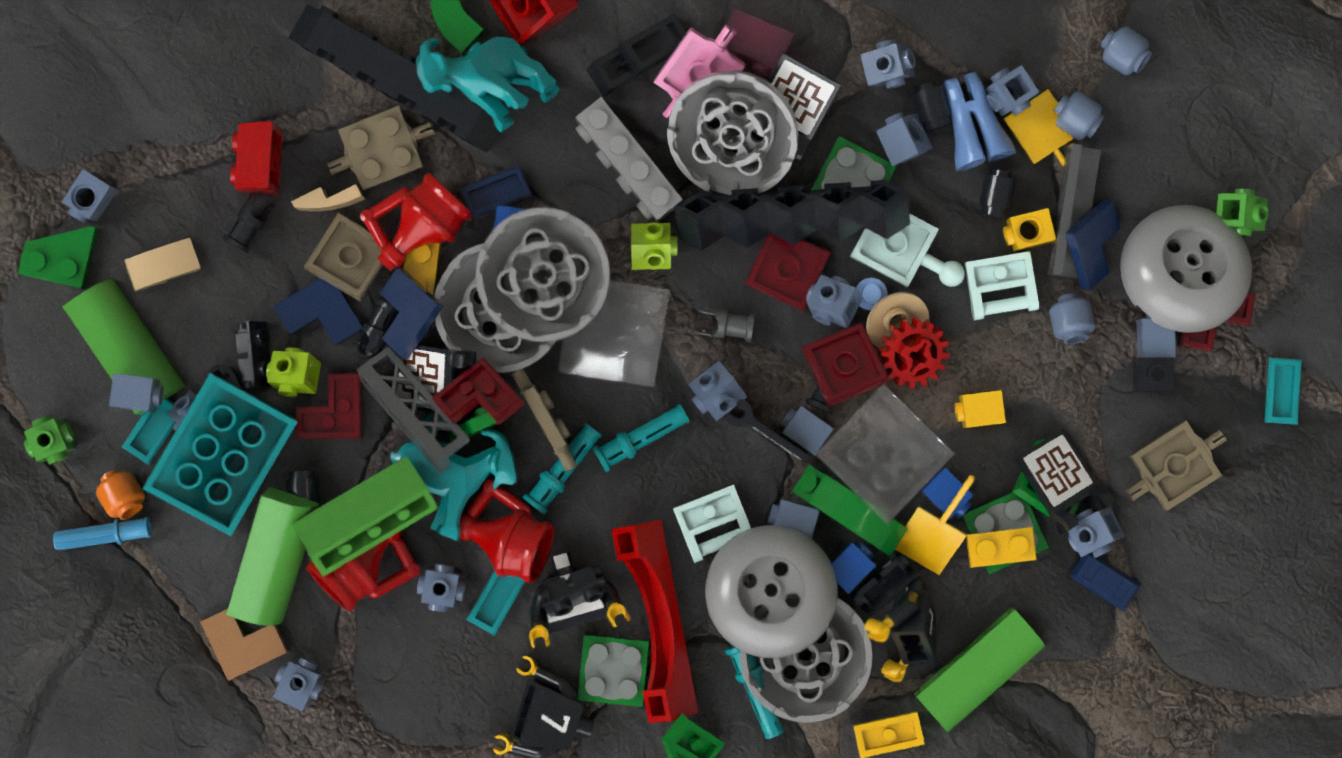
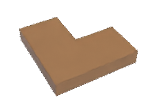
[200,609,289,681]

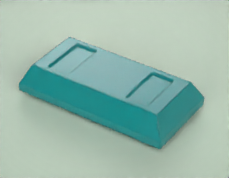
[1264,358,1302,425]
[122,398,176,465]
[466,570,525,636]

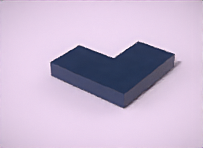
[1066,200,1120,290]
[380,267,443,359]
[273,278,363,346]

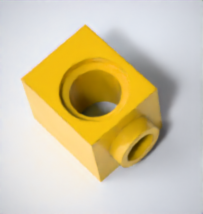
[1003,208,1056,252]
[954,390,1006,428]

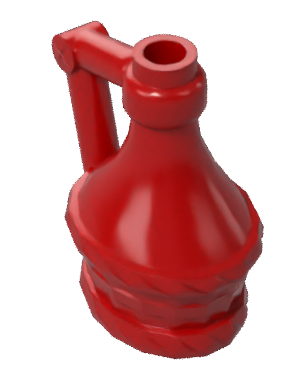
[360,172,473,271]
[460,480,555,583]
[306,529,421,611]

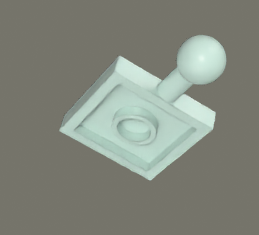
[850,213,965,287]

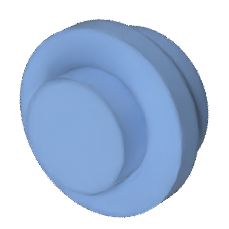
[856,278,888,311]

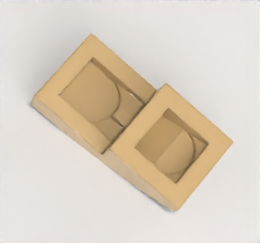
[291,184,366,211]
[124,238,201,291]

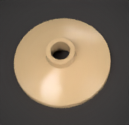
[866,292,929,348]

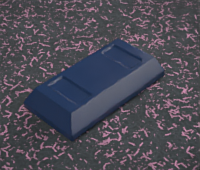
[460,165,532,219]
[1069,553,1142,612]

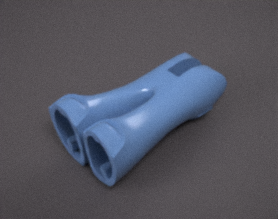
[944,72,1016,171]

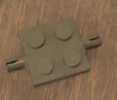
[327,106,435,191]
[511,368,578,472]
[1125,420,1227,511]

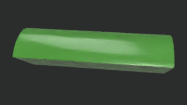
[62,279,185,415]
[292,456,438,577]
[226,487,319,626]
[913,607,1046,733]

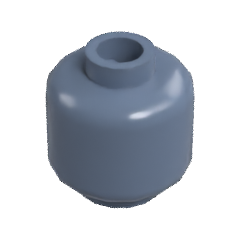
[1101,26,1152,75]
[1054,91,1105,140]
[1049,293,1095,344]

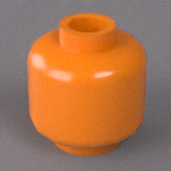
[95,470,145,520]

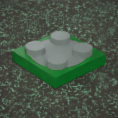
[811,136,897,190]
[962,492,1049,575]
[577,634,649,707]

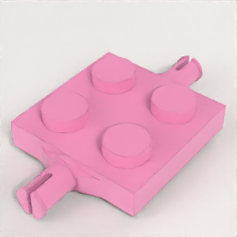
[654,25,745,118]

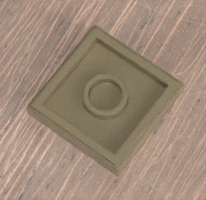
[304,212,383,302]

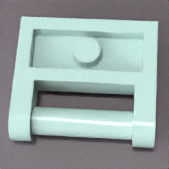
[964,251,1039,321]
[673,484,751,563]

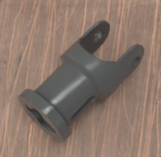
[695,307,755,343]

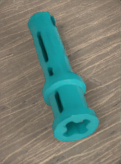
[592,404,690,473]
[522,423,602,515]
[724,645,784,739]

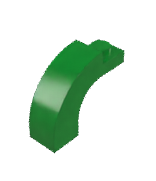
[430,0,486,57]
[791,465,908,556]

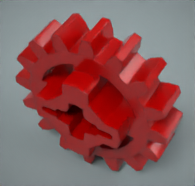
[877,317,950,389]

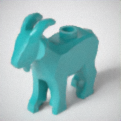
[416,37,560,132]
[390,429,518,541]

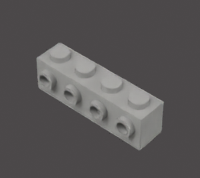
[575,97,683,223]

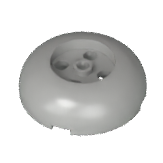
[667,70,798,195]
[1120,205,1252,333]
[476,208,610,342]
[434,243,564,373]
[705,525,838,658]
[740,593,872,723]

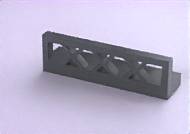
[1047,144,1101,279]
[357,346,469,474]

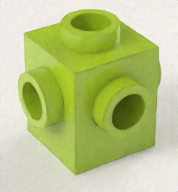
[631,222,677,270]
[266,347,321,397]

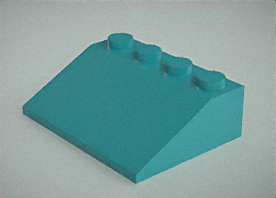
[143,373,297,536]

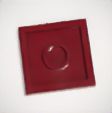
[745,233,831,312]
[802,322,890,407]

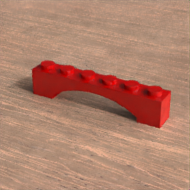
[611,519,699,723]

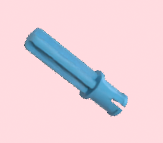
[53,517,152,551]

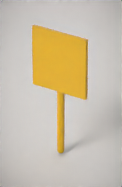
[1004,89,1074,167]
[895,475,975,575]

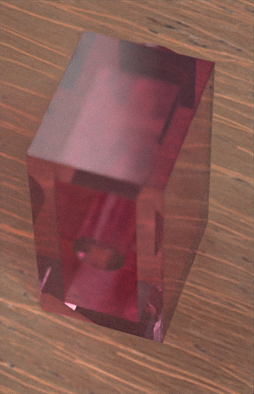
[725,8,794,76]

